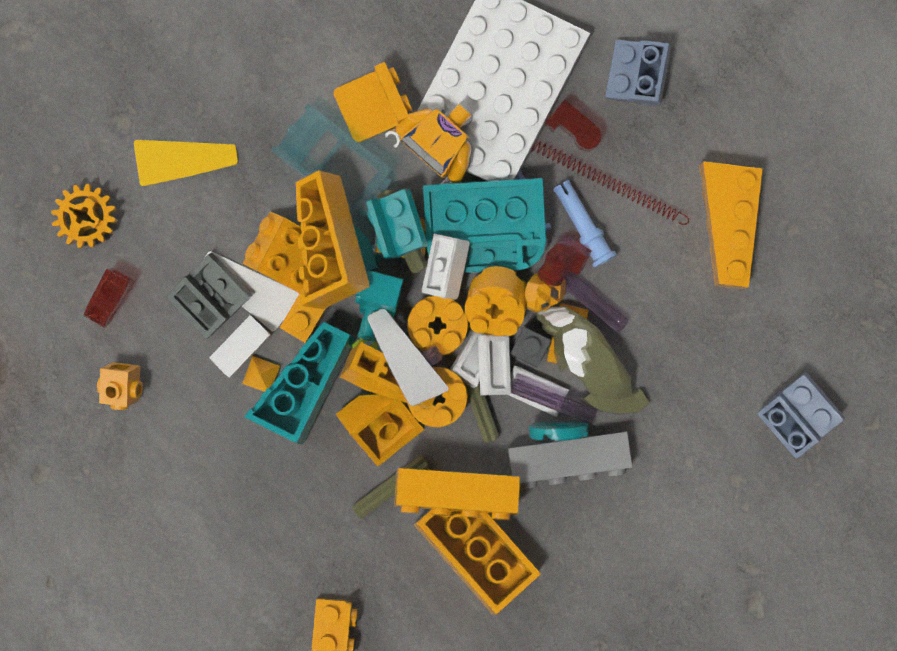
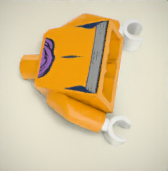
[385,104,472,184]

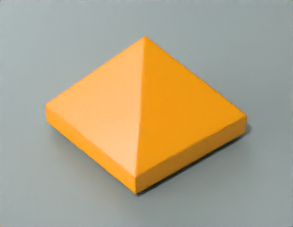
[242,356,280,392]

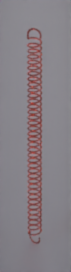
[532,141,689,225]

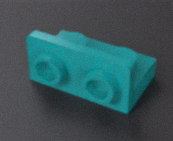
[366,189,428,258]

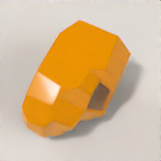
[525,271,566,313]

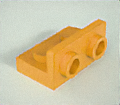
[311,598,357,651]

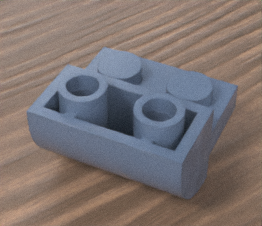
[605,40,672,106]
[757,372,845,459]

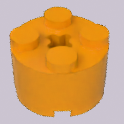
[465,266,527,336]
[408,296,468,356]
[408,367,467,427]

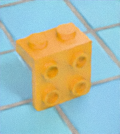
[333,62,412,143]
[243,212,304,293]

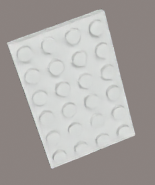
[417,0,590,182]

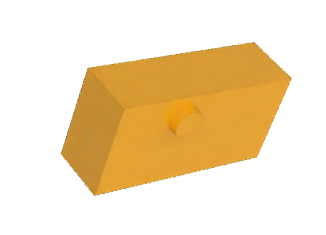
[413,509,541,615]

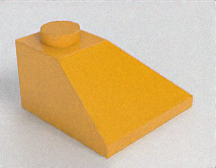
[335,394,424,467]

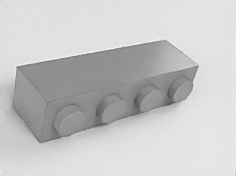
[507,432,632,489]

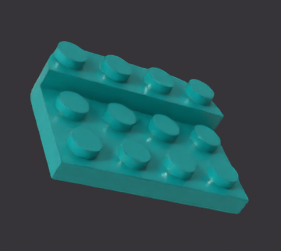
[423,178,547,273]

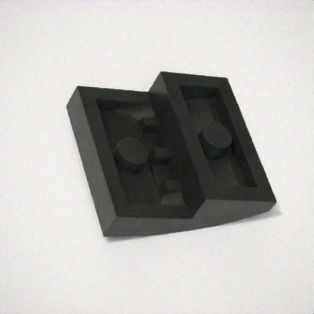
[166,253,253,339]

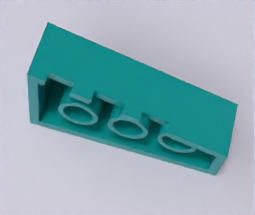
[244,322,356,445]

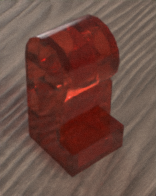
[545,100,601,152]
[538,235,592,286]
[84,268,135,328]

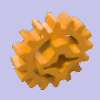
[51,184,117,249]

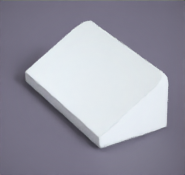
[421,234,470,300]
[209,315,272,378]

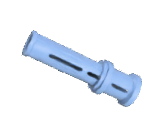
[553,180,617,268]

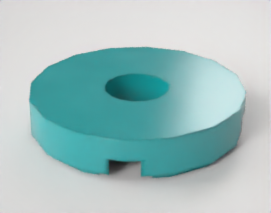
[529,421,589,441]

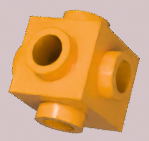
[97,362,143,410]

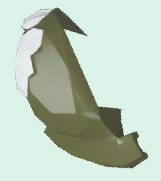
[537,306,649,415]

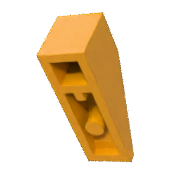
[340,342,435,410]

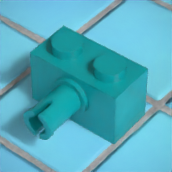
[355,271,403,341]

